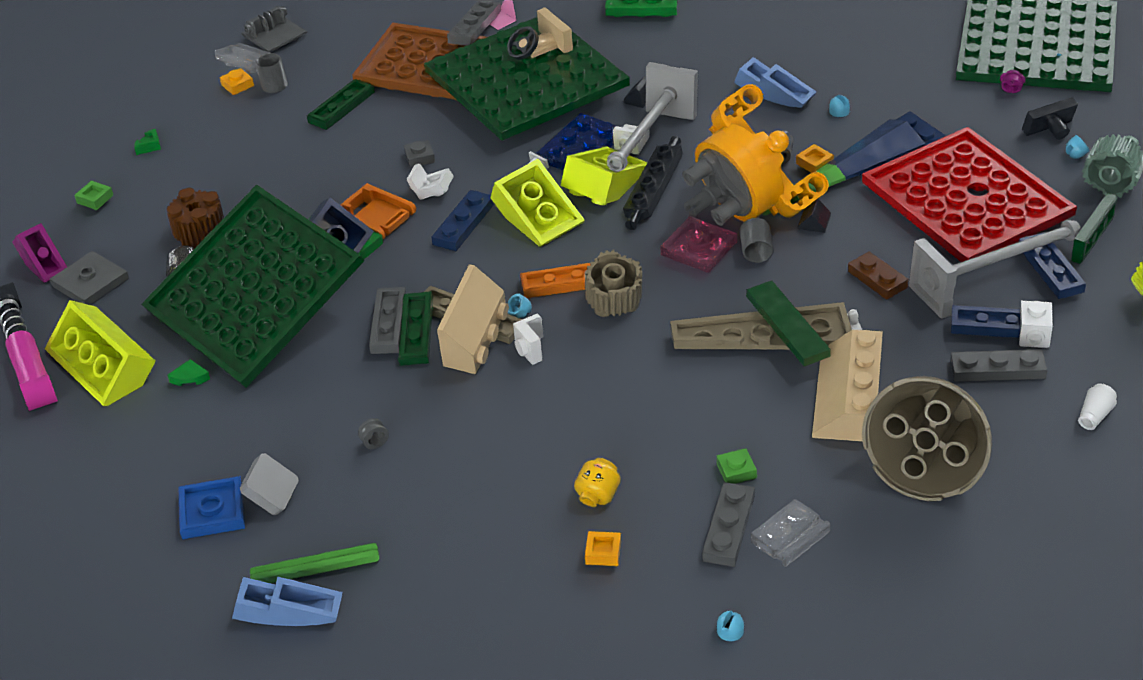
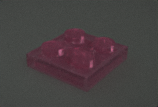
[660,216,737,273]

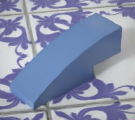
[734,57,816,108]
[232,577,343,626]

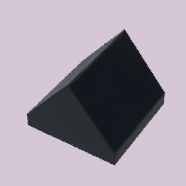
[623,76,646,108]
[798,199,831,233]

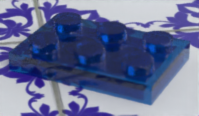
[537,113,619,171]

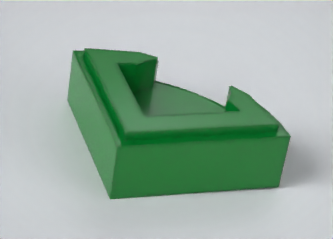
[134,129,161,155]
[167,359,210,386]

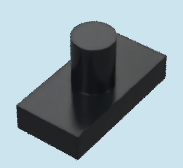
[1022,97,1078,140]

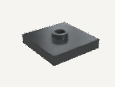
[50,251,129,305]

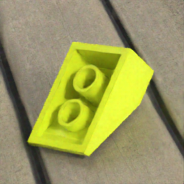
[560,146,648,205]
[490,159,585,247]

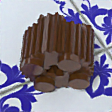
[167,188,224,249]

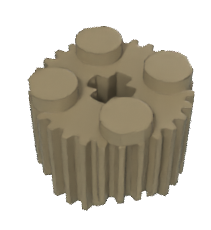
[585,250,642,317]

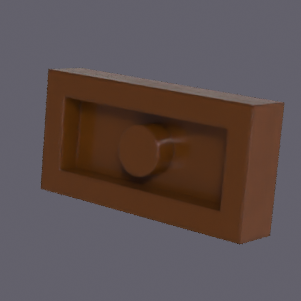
[848,251,909,300]

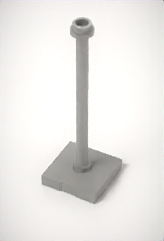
[607,62,698,172]
[909,220,1081,319]

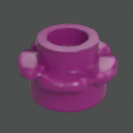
[1000,70,1026,93]

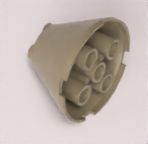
[862,376,992,501]

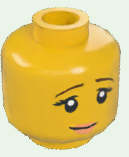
[574,458,621,507]

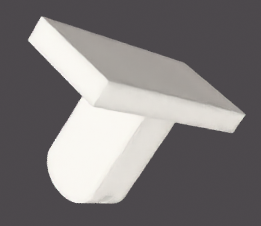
[528,151,549,169]
[847,309,862,330]

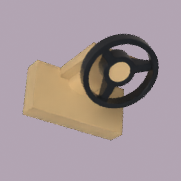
[507,8,573,60]

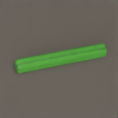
[250,543,379,583]

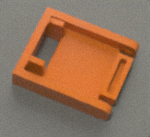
[340,183,416,239]

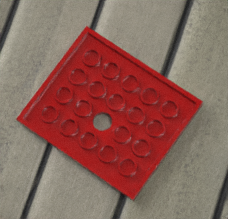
[862,127,1077,262]

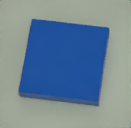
[178,476,245,539]

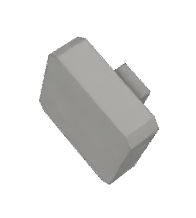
[240,453,299,515]

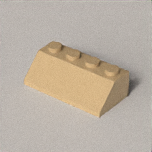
[812,330,883,442]

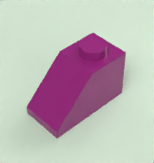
[12,223,67,283]

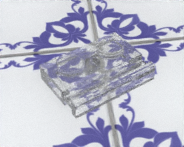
[215,42,270,73]
[751,499,830,567]

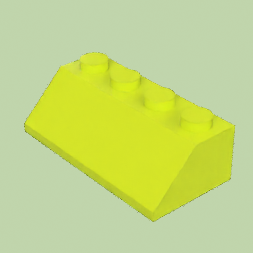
[45,300,156,406]

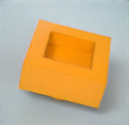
[219,68,254,95]
[796,144,834,173]
[585,531,621,566]

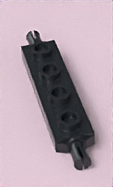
[623,136,683,230]

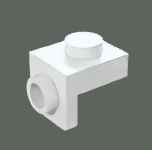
[613,124,650,155]
[407,164,454,200]
[1019,301,1053,348]
[513,314,543,365]

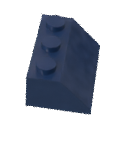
[309,198,374,253]

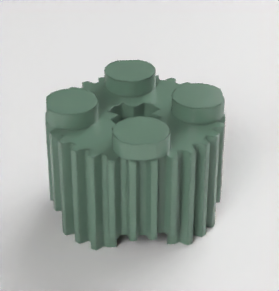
[1082,134,1143,198]

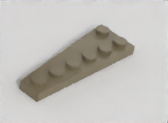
[670,302,852,350]

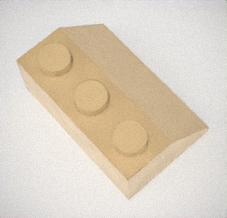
[437,264,509,374]

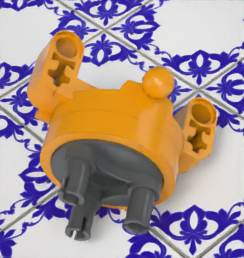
[682,84,829,225]

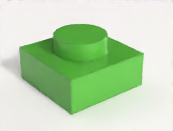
[74,181,114,210]
[716,448,757,484]

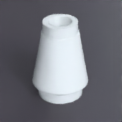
[1078,384,1117,430]

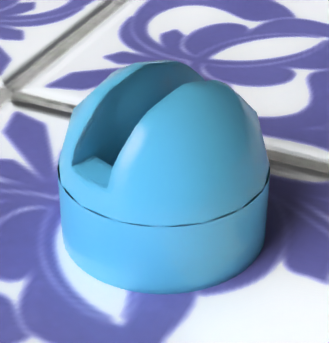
[829,95,850,117]
[1065,135,1090,159]
[507,294,532,318]
[717,611,744,641]

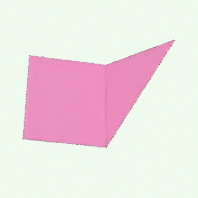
[489,0,517,30]

